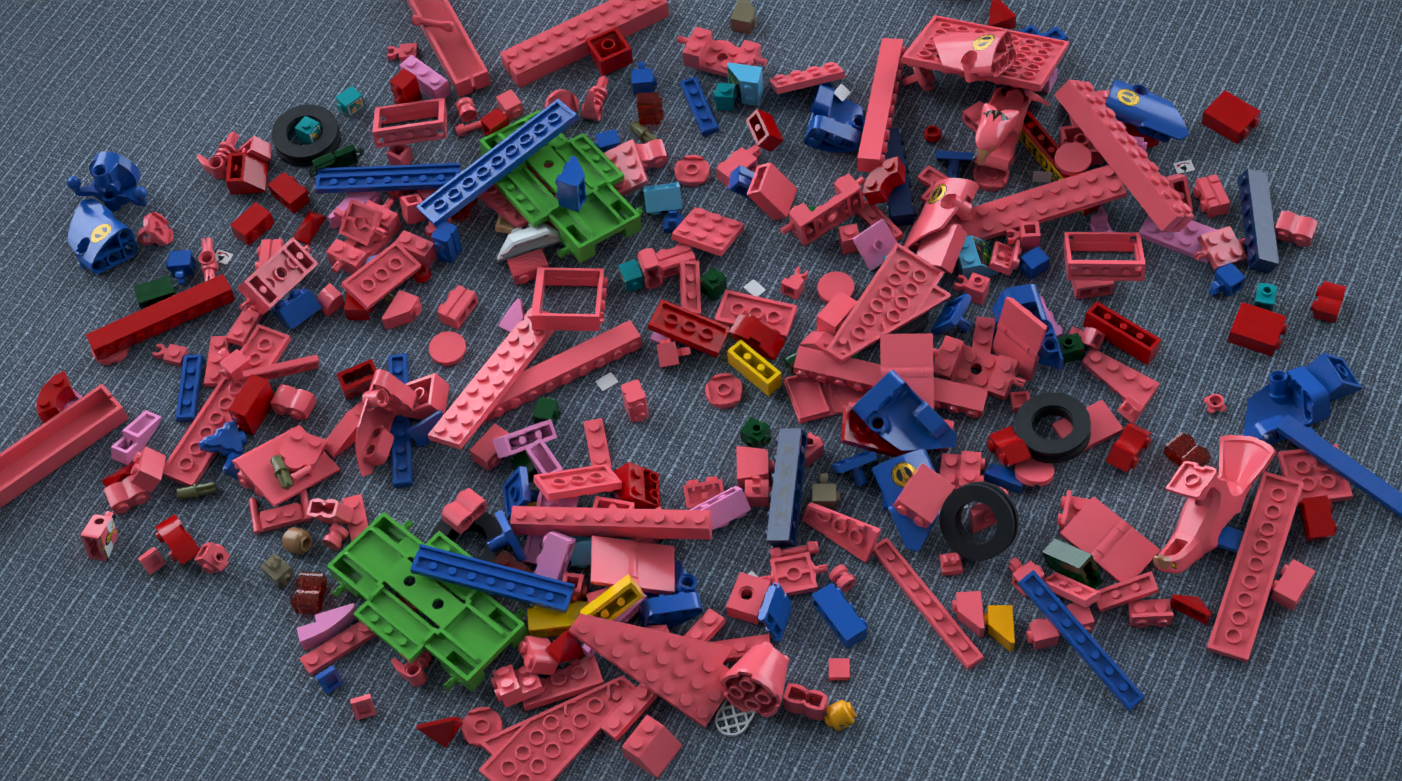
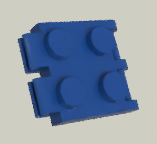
[758,582,792,643]

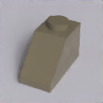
[730,0,758,34]

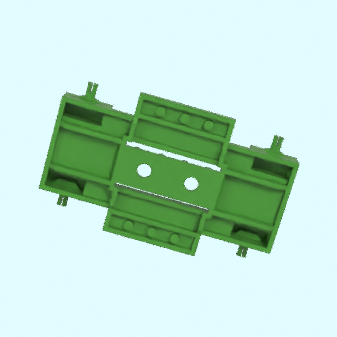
[479,110,643,263]
[327,512,528,692]

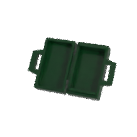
[309,144,364,178]

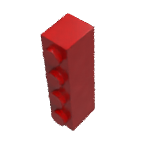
[1083,301,1162,365]

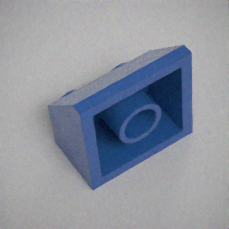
[1306,353,1362,400]

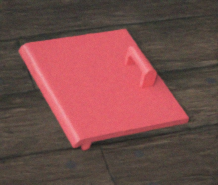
[231,425,340,507]

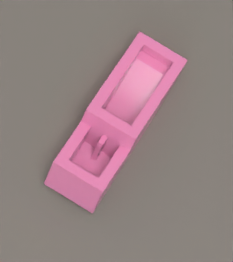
[111,410,162,465]
[525,438,563,474]
[297,603,357,650]

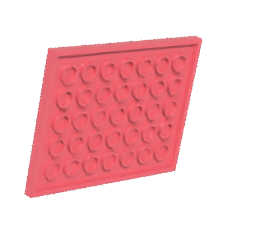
[901,15,1069,92]

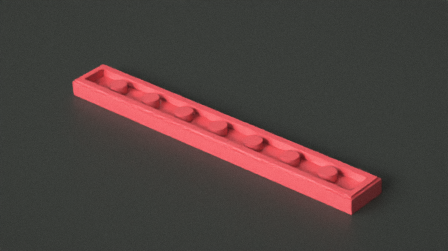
[872,538,984,671]

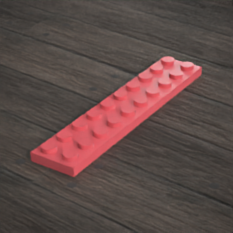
[947,165,1127,241]
[428,307,555,450]
[162,324,291,487]
[1207,471,1304,663]

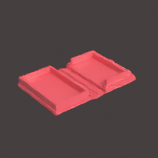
[991,297,1048,382]
[880,333,934,410]
[783,375,868,424]
[1060,496,1160,582]
[591,536,675,595]

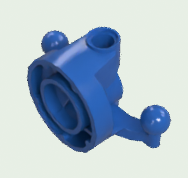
[67,151,147,212]

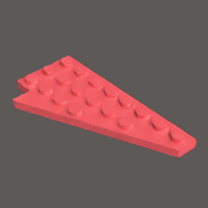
[824,243,951,363]
[568,613,733,728]
[479,675,636,781]

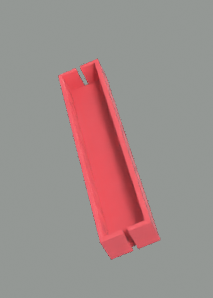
[406,0,491,97]
[500,0,669,88]
[1054,79,1194,232]
[0,384,129,508]

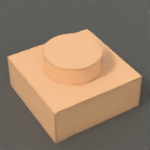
[495,215,515,234]

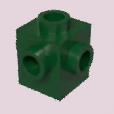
[740,417,772,449]

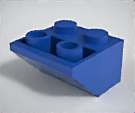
[555,156,587,212]
[271,288,322,329]

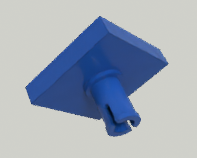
[936,150,973,178]
[930,293,972,335]
[830,451,877,486]
[502,466,539,520]
[486,509,527,562]

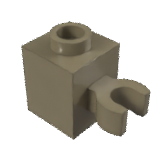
[812,473,840,511]
[260,554,295,589]

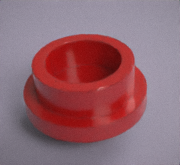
[924,125,942,143]
[413,265,431,283]

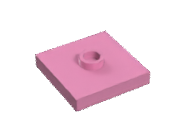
[852,219,897,270]

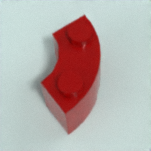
[862,156,905,205]
[729,314,785,360]
[36,371,76,423]
[1105,423,1152,472]
[986,426,1031,467]
[155,514,200,565]

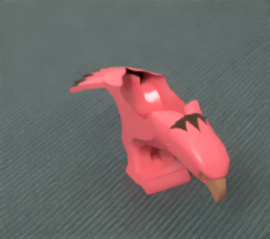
[974,85,1050,171]
[1153,435,1277,574]

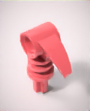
[581,76,609,121]
[197,132,239,179]
[391,649,433,687]

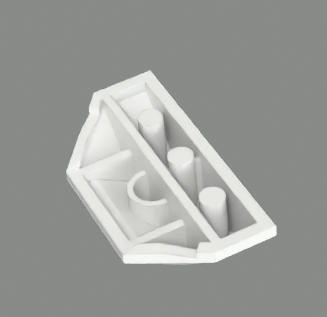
[497,223,561,263]

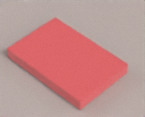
[1052,400,1124,451]

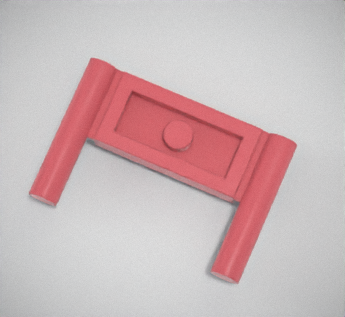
[249,489,312,535]

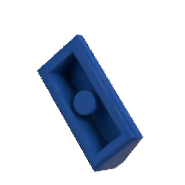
[408,410,444,447]
[984,463,1025,494]
[1217,526,1244,553]

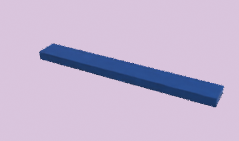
[388,353,413,488]
[1275,414,1402,518]
[1017,570,1145,712]

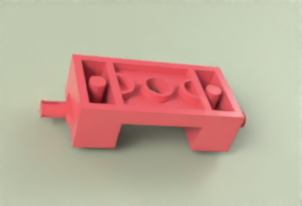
[677,27,767,78]
[780,173,865,246]
[326,198,402,275]
[237,237,319,315]
[933,335,1026,401]

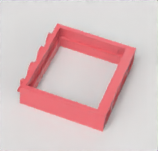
[372,98,448,148]
[1063,232,1146,281]
[531,267,608,331]

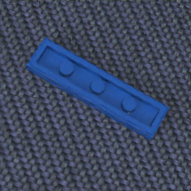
[680,77,719,136]
[175,354,204,422]

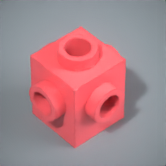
[194,542,231,574]
[562,572,589,604]

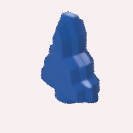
[198,421,247,456]

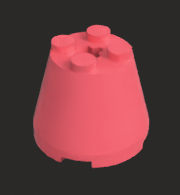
[721,642,789,717]

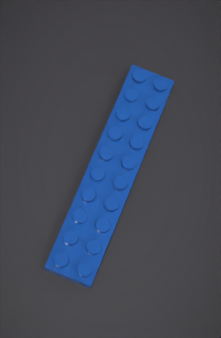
[416,99,579,228]

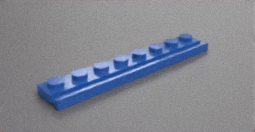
[315,163,461,194]
[410,544,575,614]

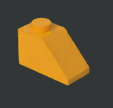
[983,605,1015,652]

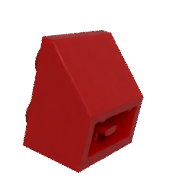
[226,152,269,195]
[614,462,660,509]

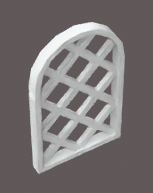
[715,699,756,737]

